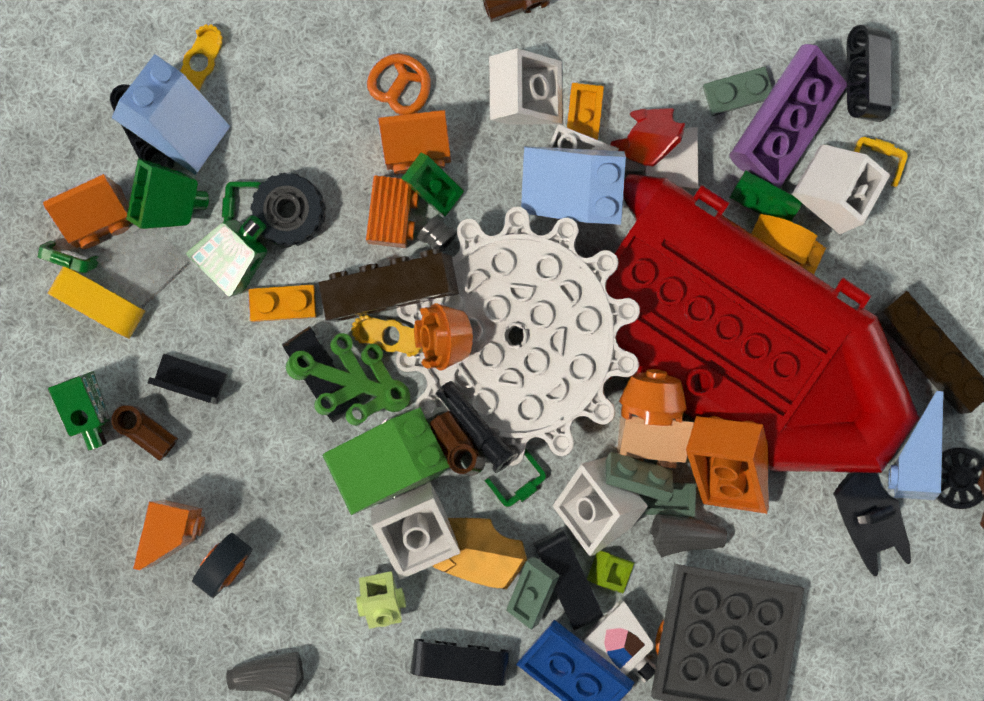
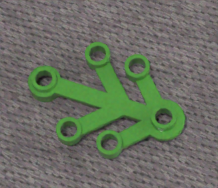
[285,333,410,426]

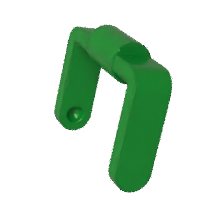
[222,182,261,221]
[37,240,100,273]
[484,448,546,507]

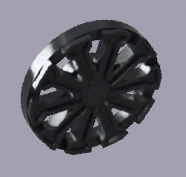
[936,448,984,509]

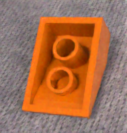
[686,416,769,514]

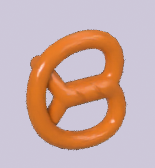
[367,53,431,115]

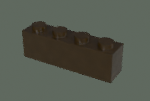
[318,249,459,322]
[875,291,984,414]

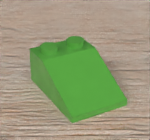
[322,407,449,516]

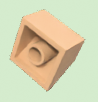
[617,416,694,469]

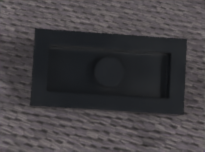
[147,354,227,405]

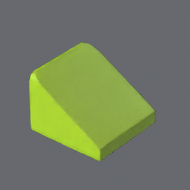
[587,550,634,594]

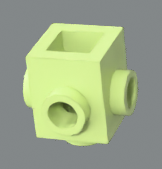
[356,571,406,629]

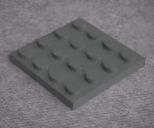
[651,563,804,701]

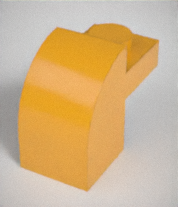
[751,214,826,274]

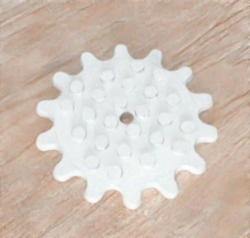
[396,206,640,466]

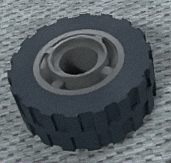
[250,173,326,247]

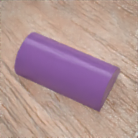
[729,44,847,188]

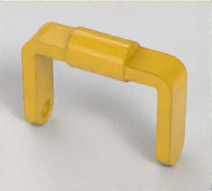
[853,137,908,187]

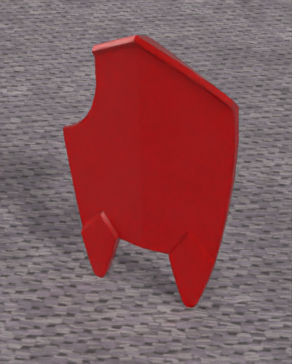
[610,108,685,167]

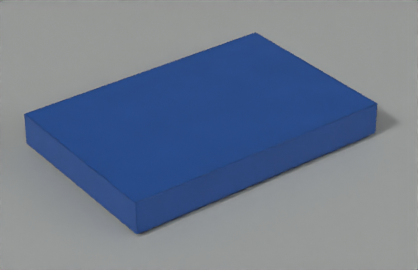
[516,620,635,701]

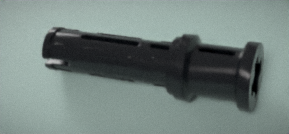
[436,381,518,473]

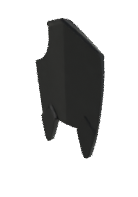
[833,472,911,576]

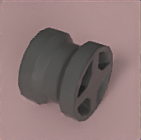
[417,214,457,253]

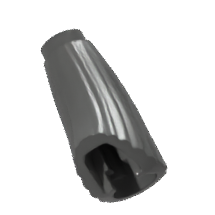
[650,514,727,557]
[226,652,304,701]

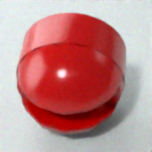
[685,369,714,396]

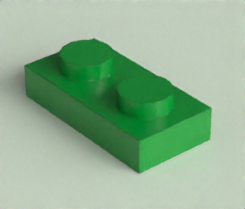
[401,153,464,217]
[729,170,802,221]

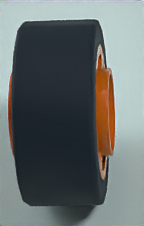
[192,533,253,598]

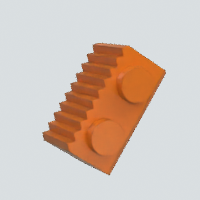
[366,175,419,248]

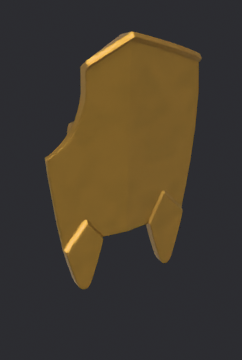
[432,518,527,590]

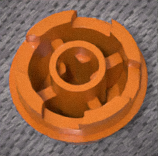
[414,303,473,371]
[619,369,687,426]

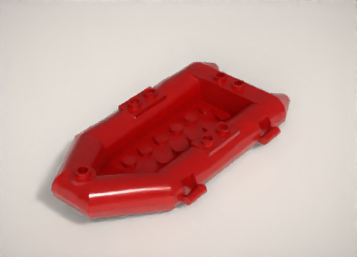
[606,174,920,473]

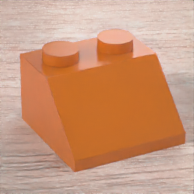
[378,110,451,174]
[43,174,131,249]
[133,500,205,570]

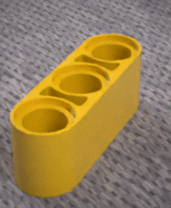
[47,267,146,339]

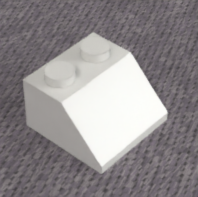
[489,48,562,125]
[553,457,648,556]
[371,482,461,580]

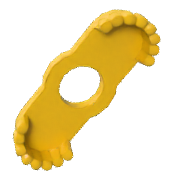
[180,24,223,91]
[351,315,423,357]

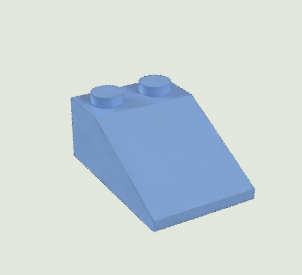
[112,54,230,175]
[521,146,626,225]
[888,391,943,500]

